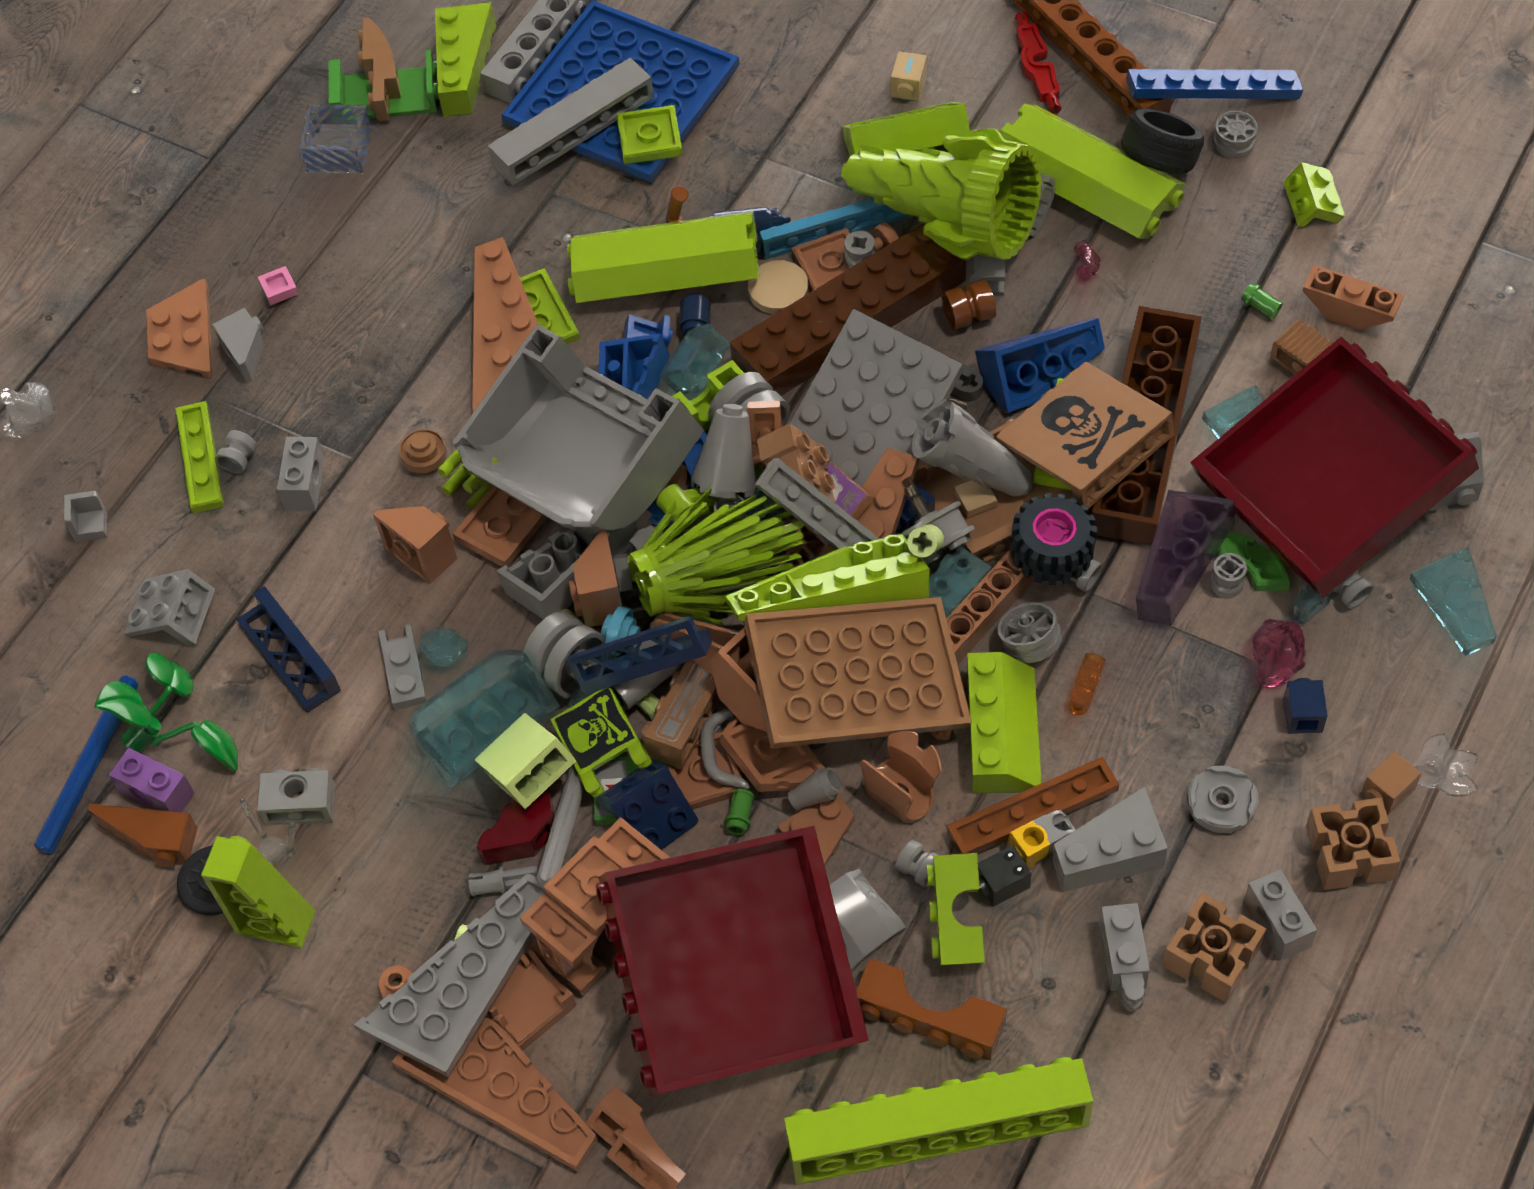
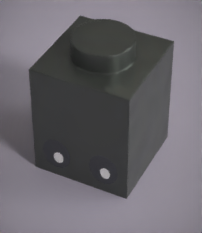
[978,845,1032,907]

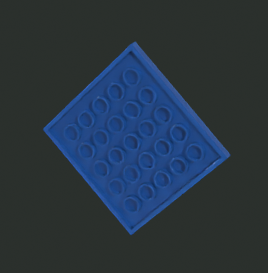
[501,0,740,183]

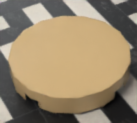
[748,260,808,315]

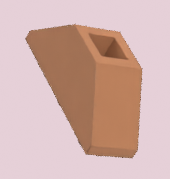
[1302,265,1404,330]

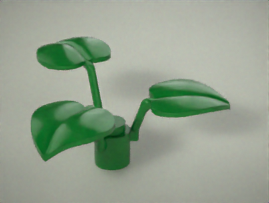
[94,652,238,773]

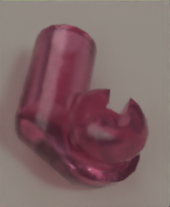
[1074,240,1101,281]

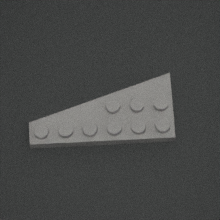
[354,873,545,1077]

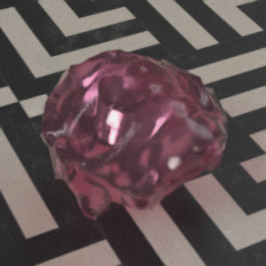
[1252,619,1306,688]

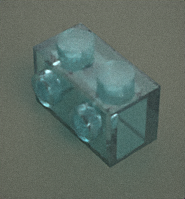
[659,323,730,395]
[929,546,992,618]

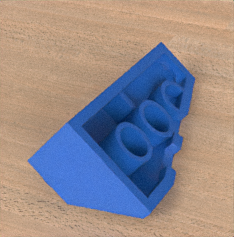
[975,318,1105,413]

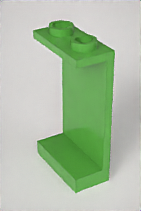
[328,50,439,123]

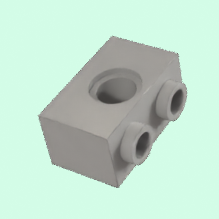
[277,437,325,511]
[257,768,336,826]
[1244,869,1317,961]

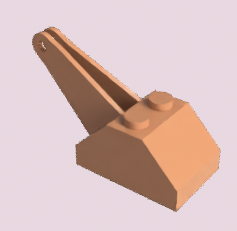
[650,612,767,731]

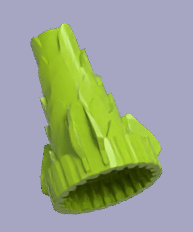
[841,128,1042,260]

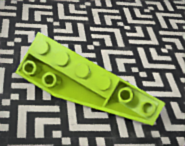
[726,534,930,621]

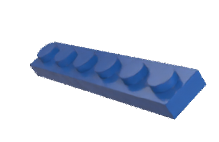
[1126,69,1303,99]

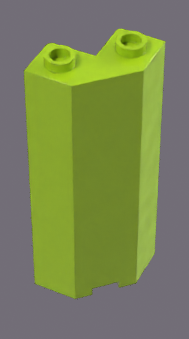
[1000,103,1186,239]
[567,211,760,303]

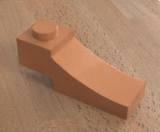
[585,1086,686,1189]

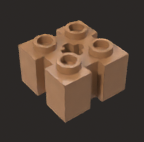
[757,423,835,503]
[1306,797,1401,890]
[1162,893,1266,1003]

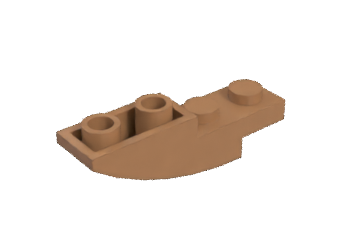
[357,17,401,121]

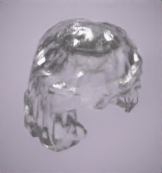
[0,382,56,439]

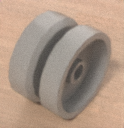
[708,372,790,427]
[522,611,606,698]

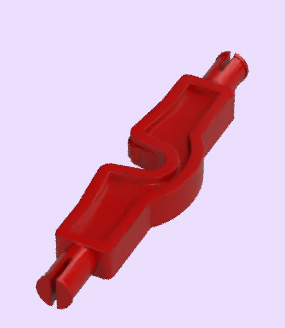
[1015,11,1062,114]

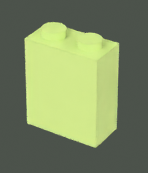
[474,713,576,809]

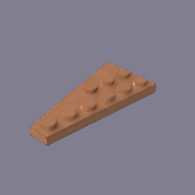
[392,1013,598,1172]

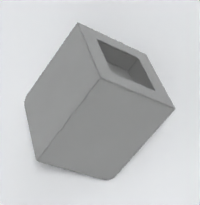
[64,491,107,542]

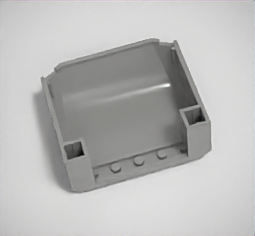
[453,324,704,534]

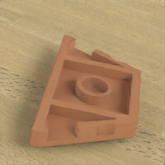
[146,279,213,379]
[719,716,825,792]

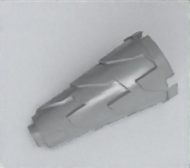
[911,399,1033,497]

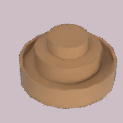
[399,429,447,473]

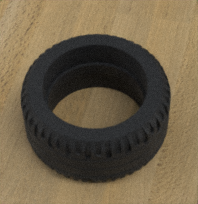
[1121,108,1205,174]

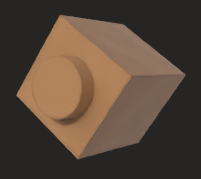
[1361,750,1422,815]

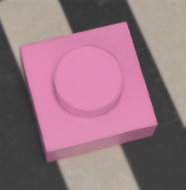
[258,266,298,306]

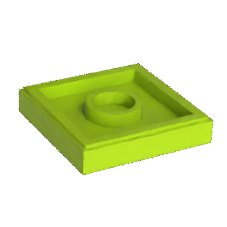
[616,105,683,165]

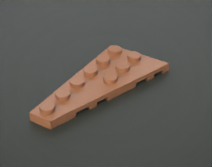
[472,237,539,412]

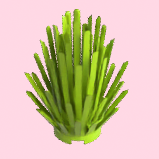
[627,487,807,626]

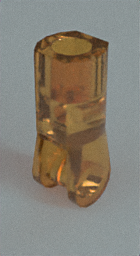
[1068,653,1106,716]

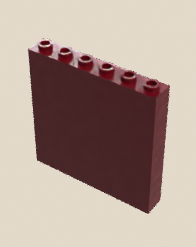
[1190,337,1479,599]
[596,826,869,1096]

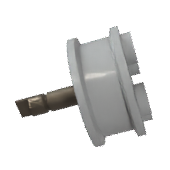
[901,476,975,565]

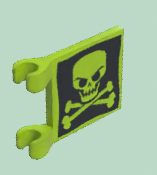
[550,686,652,798]

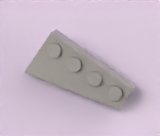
[496,521,638,620]

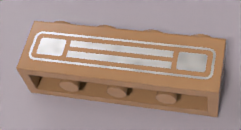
[641,660,720,769]

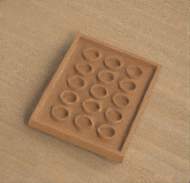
[744,597,972,748]

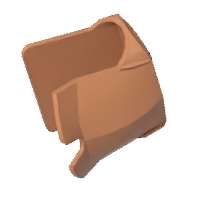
[860,731,942,824]

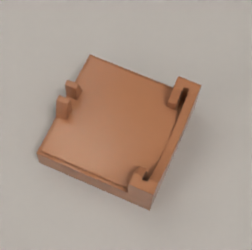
[488,946,577,1051]

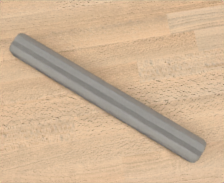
[536,764,585,888]

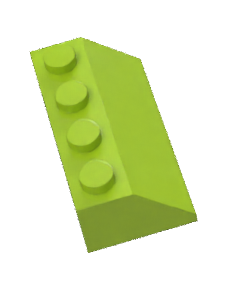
[840,101,970,156]
[967,652,1042,794]

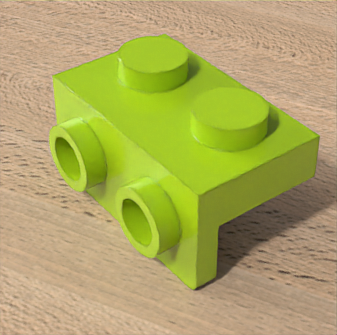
[1283,162,1345,228]

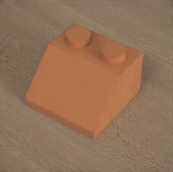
[373,506,458,584]
[569,531,622,627]

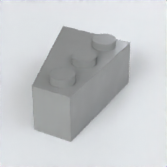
[1052,787,1168,892]

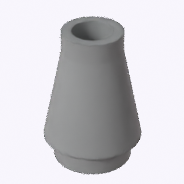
[788,767,842,810]

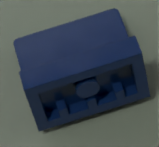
[596,759,699,850]

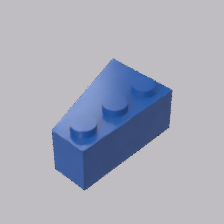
[598,333,670,399]

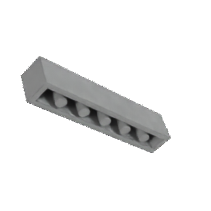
[488,58,654,186]

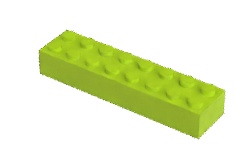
[784,1057,1094,1186]

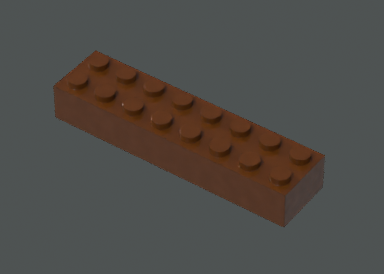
[730,223,966,396]
[1092,306,1202,546]

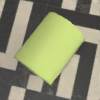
[907,524,944,557]

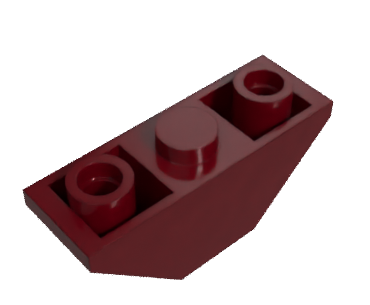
[476,786,555,865]

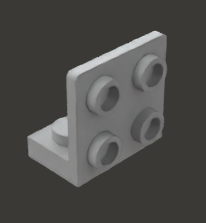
[124,569,215,646]

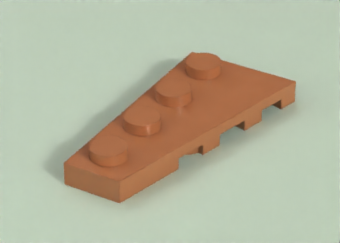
[817,448,920,558]

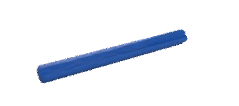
[34,675,139,854]

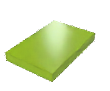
[520,268,580,344]

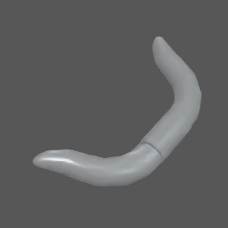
[700,708,749,790]

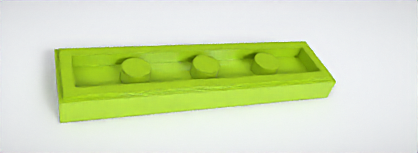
[175,401,224,514]

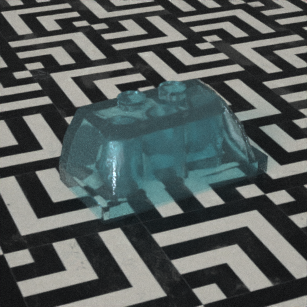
[409,649,560,788]

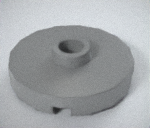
[1187,766,1259,833]

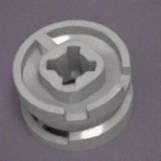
[1213,111,1258,158]

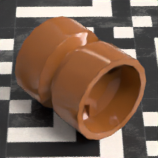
[941,279,996,330]

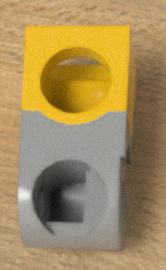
[1006,810,1076,870]

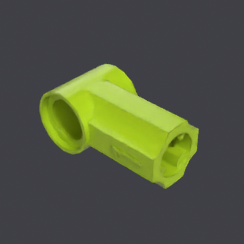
[656,484,719,522]

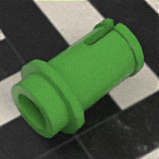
[1241,284,1283,319]
[723,789,754,836]

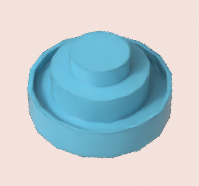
[601,606,641,656]

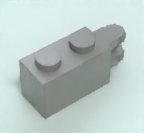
[1099,903,1150,1013]

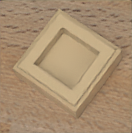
[954,480,997,518]

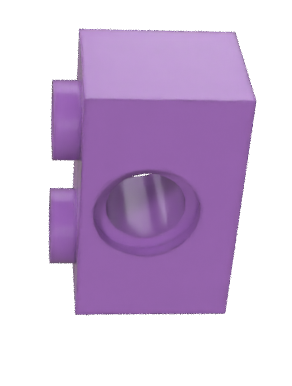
[109,748,194,812]

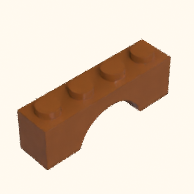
[856,958,1007,1061]

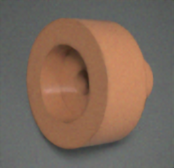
[872,222,899,252]

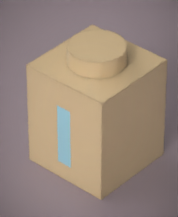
[891,51,927,101]

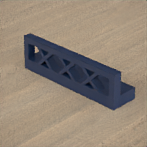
[237,586,341,713]
[567,616,713,694]

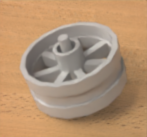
[998,602,1062,663]

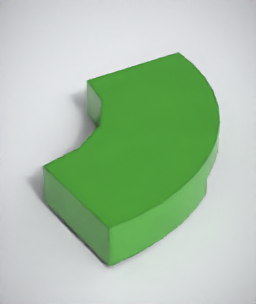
[1215,530,1290,591]

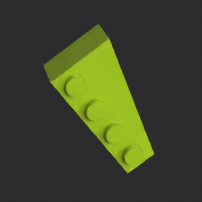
[435,2,496,117]
[201,836,316,949]

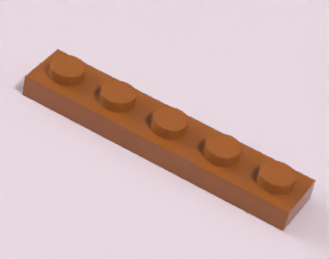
[947,757,1119,854]

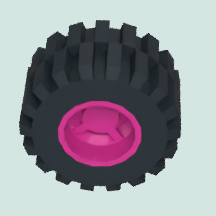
[1010,493,1097,585]

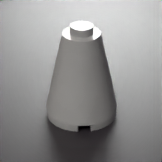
[690,404,756,499]

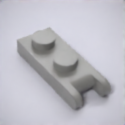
[379,623,428,710]

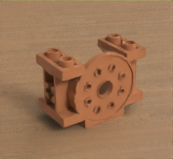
[520,817,670,996]

